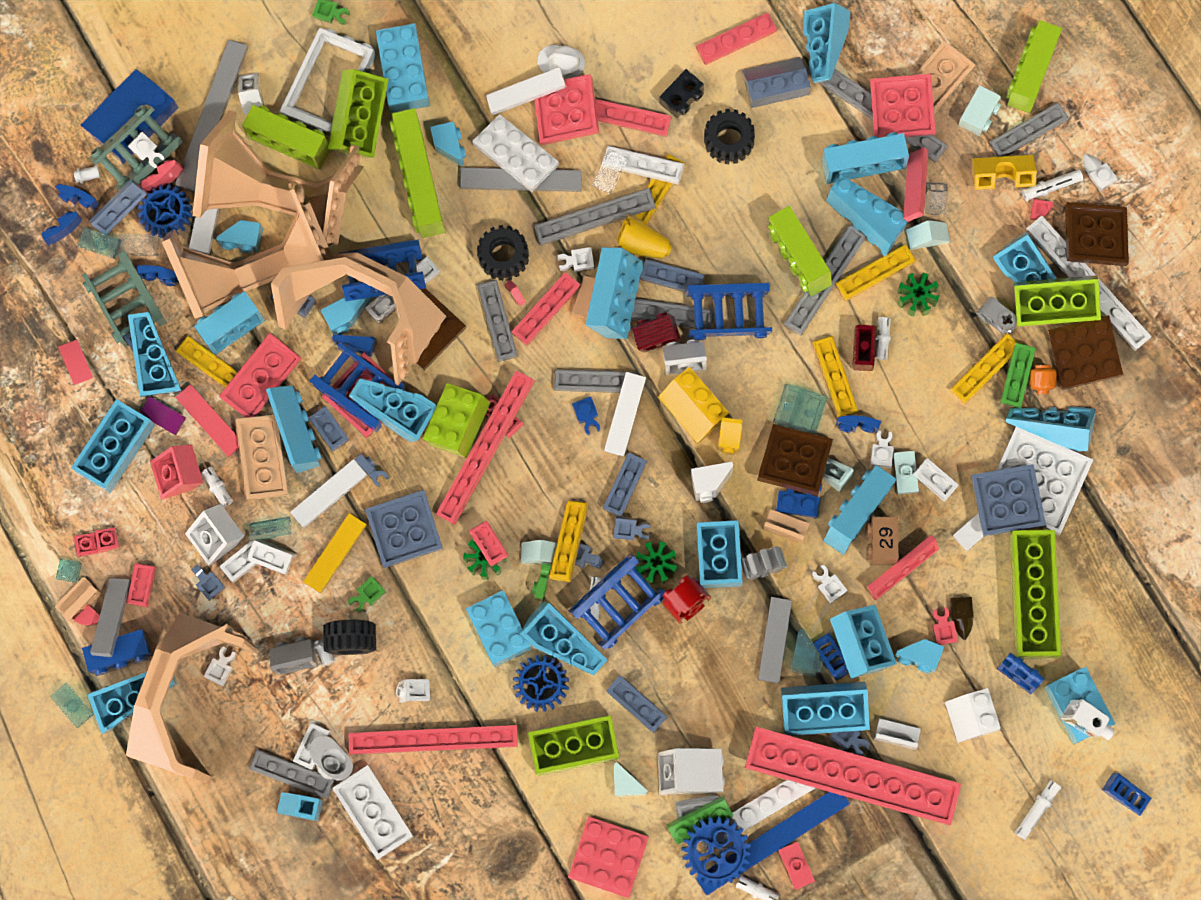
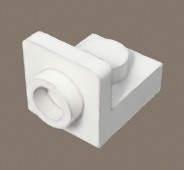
[396,679,430,703]

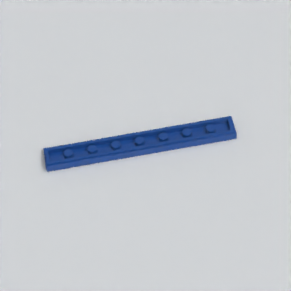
[695,792,850,896]

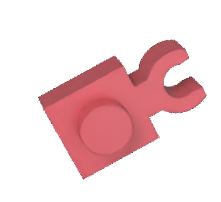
[932,607,958,646]

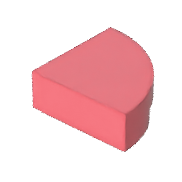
[1030,199,1054,220]
[505,280,526,306]
[74,605,100,626]

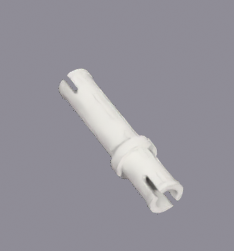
[1022,169,1083,201]
[1014,780,1061,840]

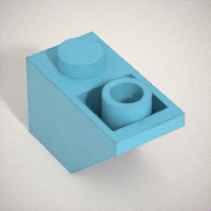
[430,121,466,166]
[216,220,264,253]
[894,639,944,674]
[277,792,323,822]

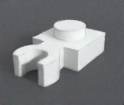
[128,132,164,168]
[558,247,594,272]
[870,430,894,468]
[812,565,848,604]
[203,647,236,686]

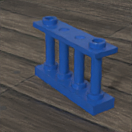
[339,239,426,301]
[686,283,772,341]
[310,342,405,433]
[568,554,665,650]

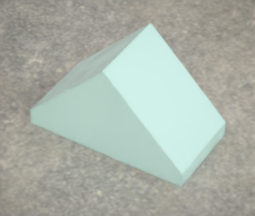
[906,220,950,250]
[822,458,854,492]
[521,540,557,565]
[614,762,648,797]

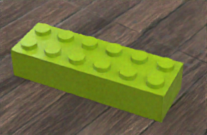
[389,108,446,239]
[1009,530,1061,659]

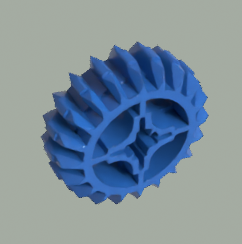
[138,184,193,238]
[513,655,569,712]

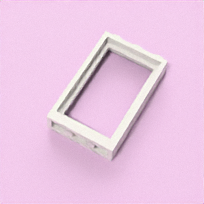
[280,28,376,137]

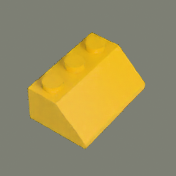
[658,366,729,444]

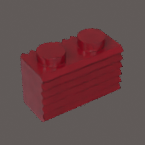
[632,312,681,353]
[852,325,876,371]

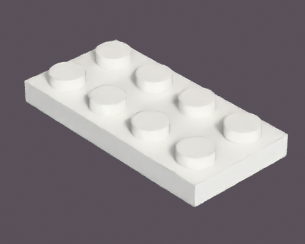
[472,114,559,192]
[332,765,414,860]

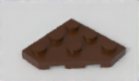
[416,288,467,371]

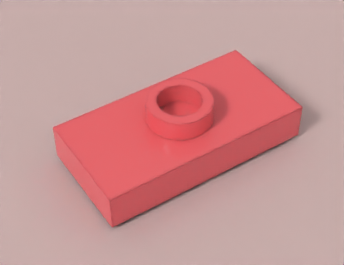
[469,520,509,567]
[126,563,157,608]
[778,842,815,890]

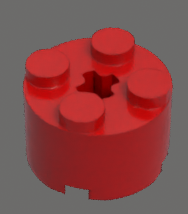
[663,575,711,624]

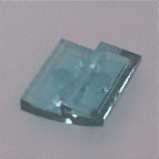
[773,384,827,435]

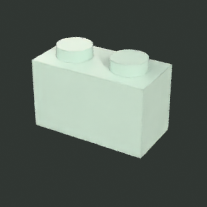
[958,85,1002,136]

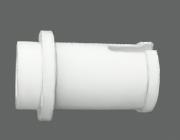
[73,165,100,184]
[313,639,335,666]

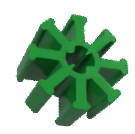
[897,272,939,316]
[463,540,506,580]
[636,541,677,585]

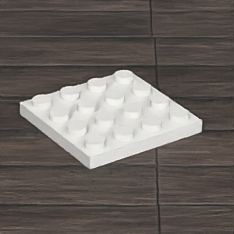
[997,427,1093,536]

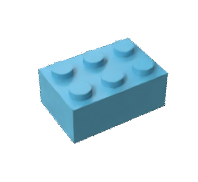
[194,291,265,355]
[697,520,742,589]
[466,590,532,668]
[830,605,896,679]
[1044,667,1115,745]

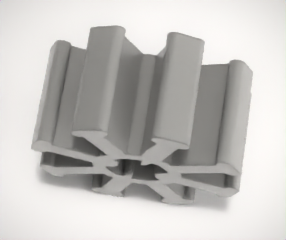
[741,546,787,580]

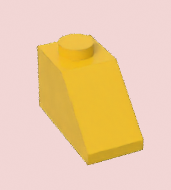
[718,417,743,455]

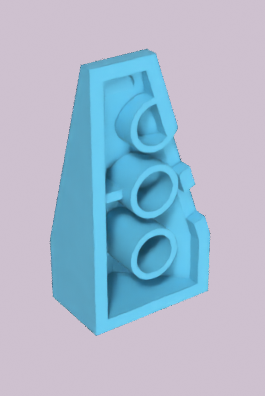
[803,3,850,83]
[993,231,1058,282]
[349,378,437,442]
[1006,406,1096,451]
[520,602,607,675]

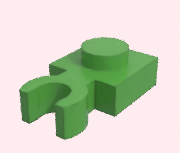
[312,0,350,25]
[532,563,551,602]
[348,576,386,613]

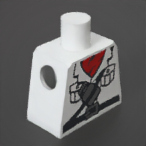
[1060,700,1115,740]

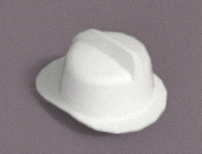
[537,45,585,78]
[309,736,353,780]

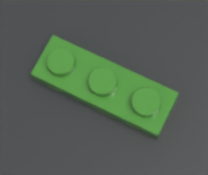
[1000,343,1036,408]
[667,796,734,845]

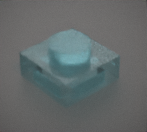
[55,559,82,583]

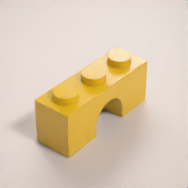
[971,155,1037,190]

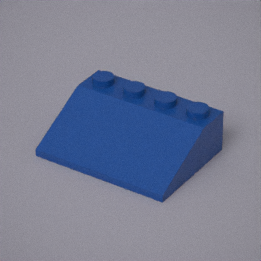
[80,69,179,164]

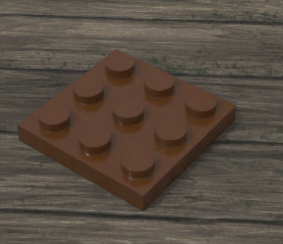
[1065,202,1129,266]
[1048,315,1124,390]
[757,424,833,496]

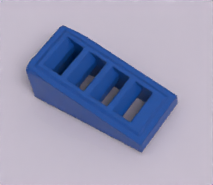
[332,335,377,357]
[812,633,849,681]
[1102,773,1152,816]

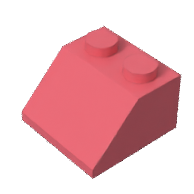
[150,445,203,499]

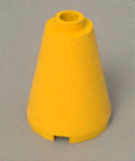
[614,213,672,259]

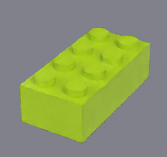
[1006,20,1062,114]
[328,69,389,158]
[242,105,330,170]
[767,205,832,297]
[1014,275,1101,327]
[528,715,620,776]

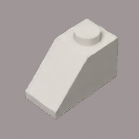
[238,72,263,114]

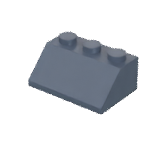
[742,57,811,108]

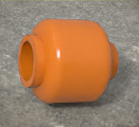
[1030,365,1057,394]

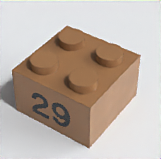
[866,517,899,566]

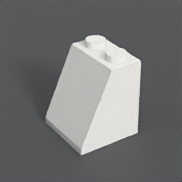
[658,749,725,795]

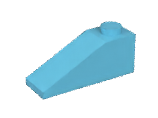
[321,297,374,335]

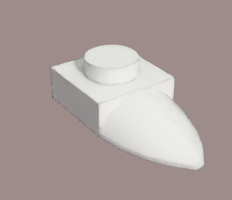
[1083,154,1118,192]

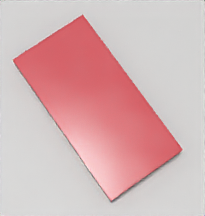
[218,333,302,418]

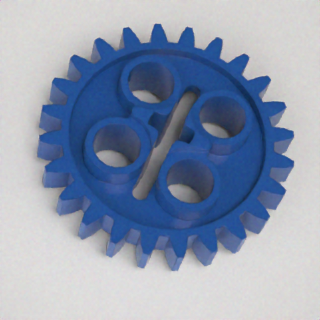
[681,816,751,887]

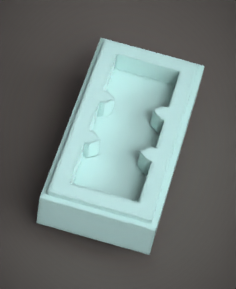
[893,451,919,495]

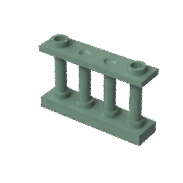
[88,104,183,192]
[82,251,167,347]

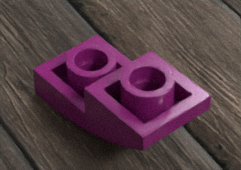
[140,396,186,435]

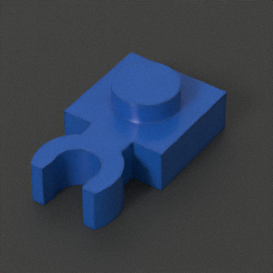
[572,397,600,436]

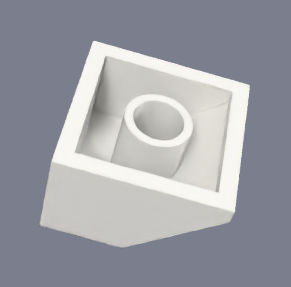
[663,340,707,375]
[691,462,733,503]
[185,504,244,566]
[945,688,1001,743]

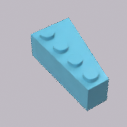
[826,175,908,257]
[128,312,182,397]
[823,465,897,555]
[87,672,178,734]

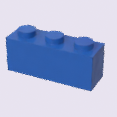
[82,629,153,676]

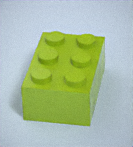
[423,383,491,458]

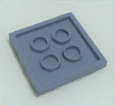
[971,464,1046,537]
[365,490,443,568]

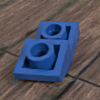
[55,184,100,211]
[41,211,82,246]
[137,265,179,286]
[836,415,882,433]

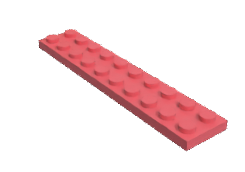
[745,727,961,825]

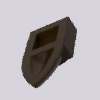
[950,597,974,640]

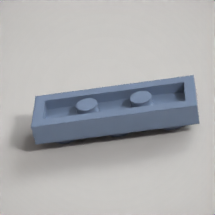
[90,179,147,235]
[640,259,704,292]
[603,453,647,517]
[606,676,667,734]

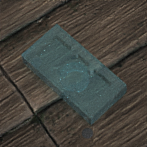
[78,228,122,259]
[249,516,291,541]
[50,683,94,728]

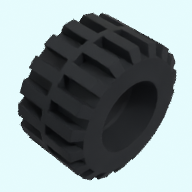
[704,109,755,165]
[477,225,529,281]
[323,620,376,655]

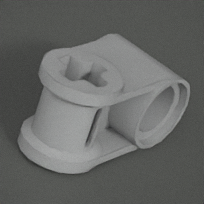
[977,297,1017,334]

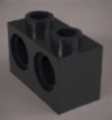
[659,69,704,118]

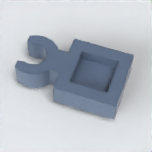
[613,516,651,540]
[830,731,870,756]

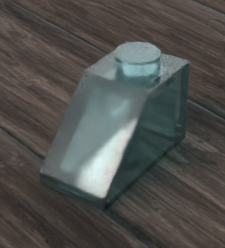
[790,628,823,677]

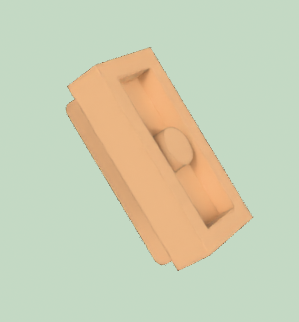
[572,275,595,319]
[763,509,809,544]
[55,577,102,624]

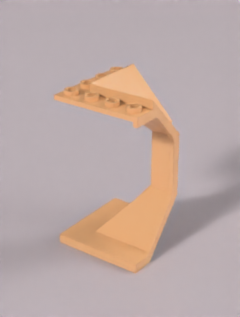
[193,110,364,246]
[162,181,333,319]
[271,253,446,385]
[126,613,258,784]

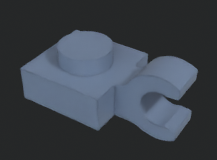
[355,454,389,487]
[575,543,604,569]
[191,564,225,601]

